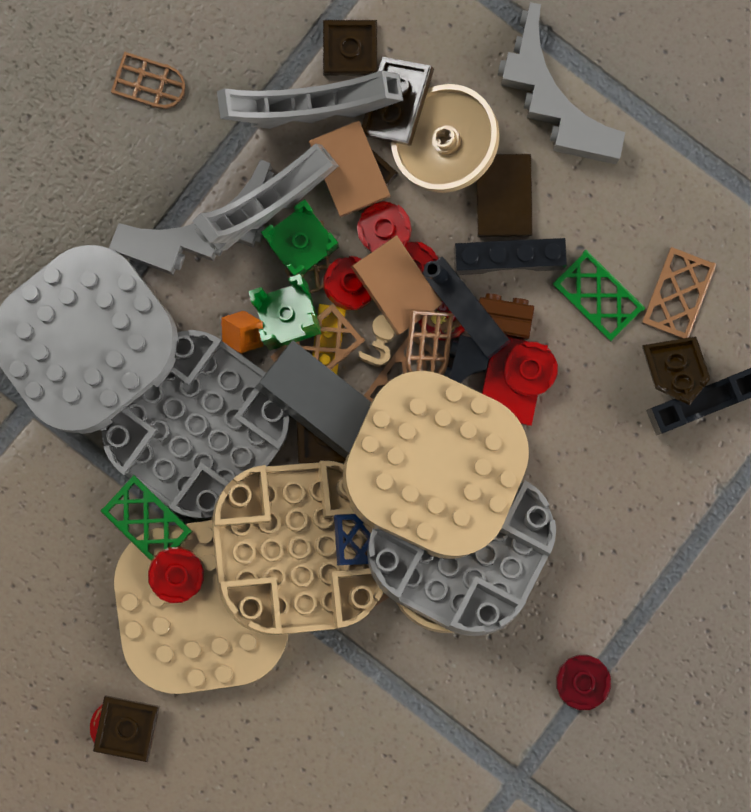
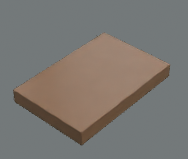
[309,120,390,217]
[351,236,442,335]

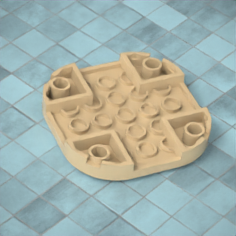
[342,371,529,559]
[212,461,383,635]
[114,520,289,694]

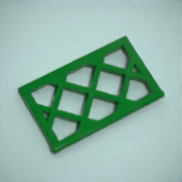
[552,250,645,342]
[101,475,193,561]

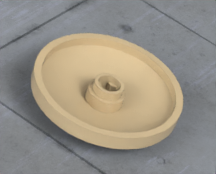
[391,84,499,193]

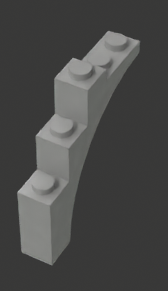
[497,2,625,164]
[217,71,403,129]
[193,144,339,250]
[109,160,275,275]

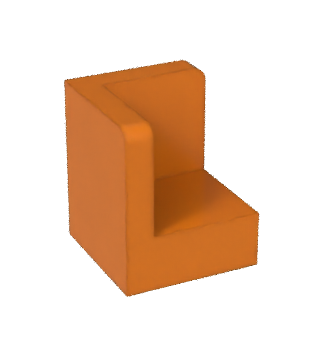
[221,311,263,353]

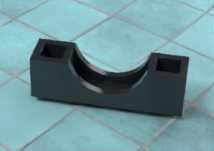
[454,238,567,275]
[444,335,489,384]
[646,368,751,435]

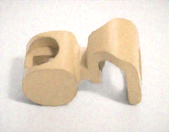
[359,315,395,368]

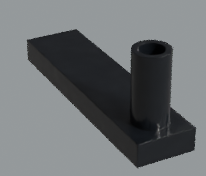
[422,256,511,359]

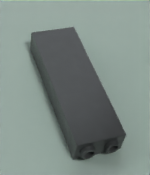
[255,340,371,459]

